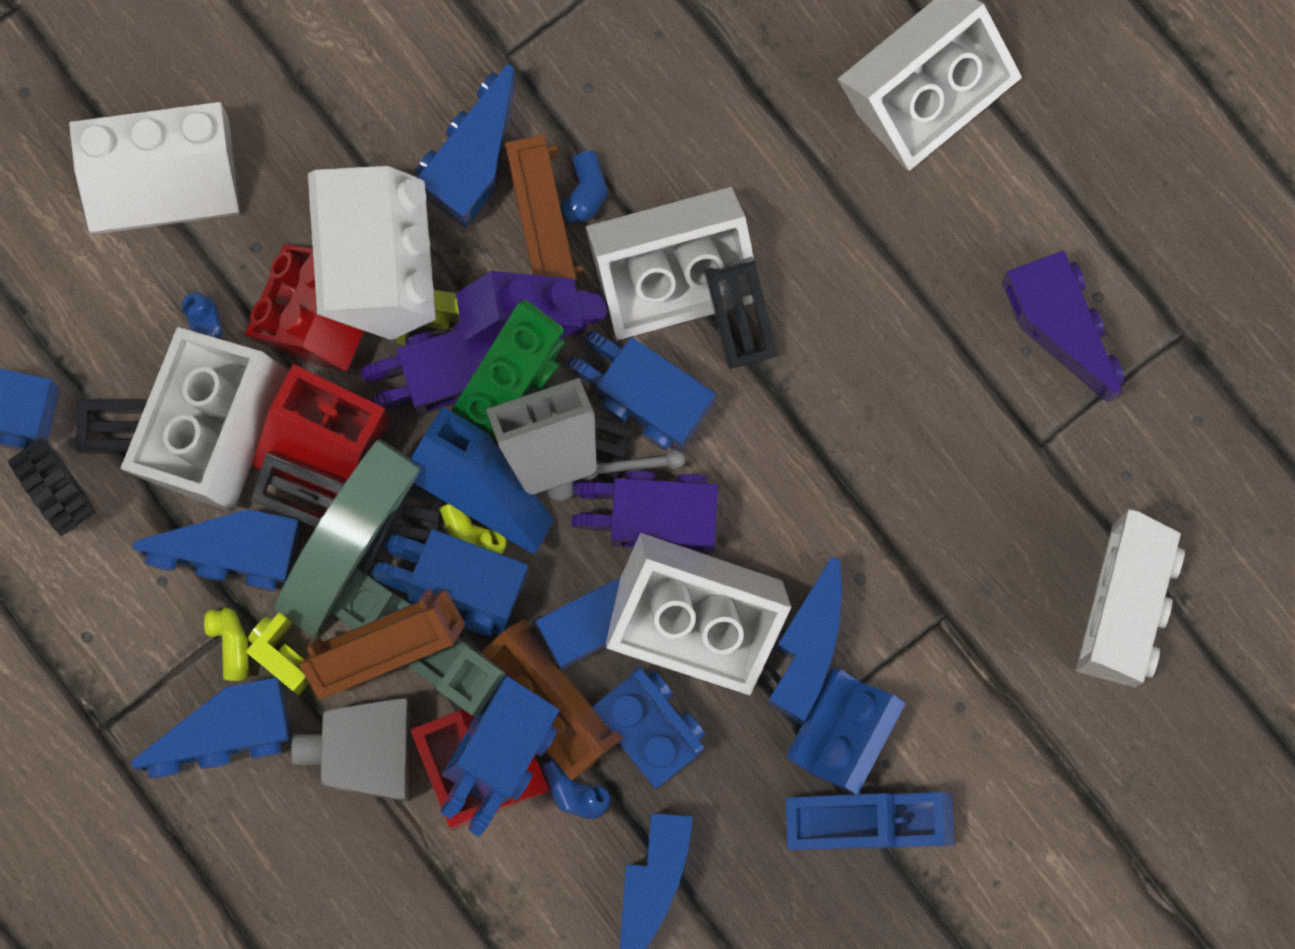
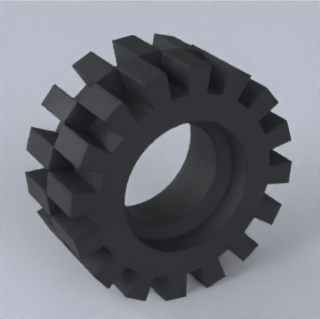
[8,437,96,537]

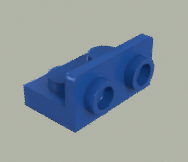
[592,667,706,790]
[787,668,906,795]

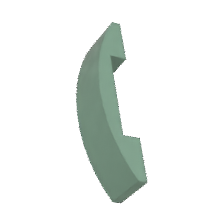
[273,439,422,637]
[332,569,506,717]

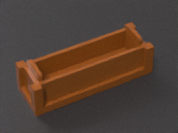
[505,134,585,290]
[299,589,465,700]
[481,619,623,781]

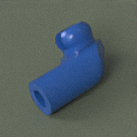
[560,150,608,224]
[181,292,223,339]
[540,760,610,819]

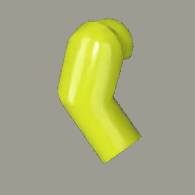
[439,504,507,555]
[204,607,249,681]

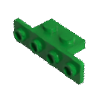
[451,299,565,441]

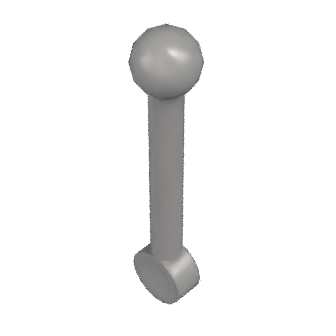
[582,450,685,481]

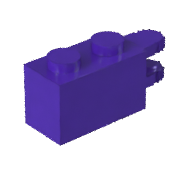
[456,271,608,344]
[360,322,492,416]
[571,471,718,553]

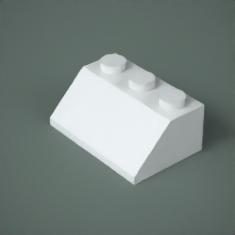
[838,0,1022,171]
[69,102,240,235]
[308,166,436,340]
[586,187,754,340]
[120,327,289,512]
[1076,509,1185,688]
[606,533,791,695]

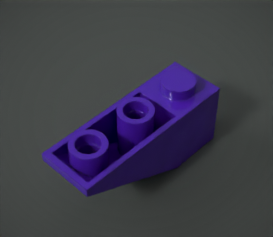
[1001,250,1124,403]

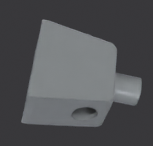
[486,378,597,500]
[292,699,411,802]

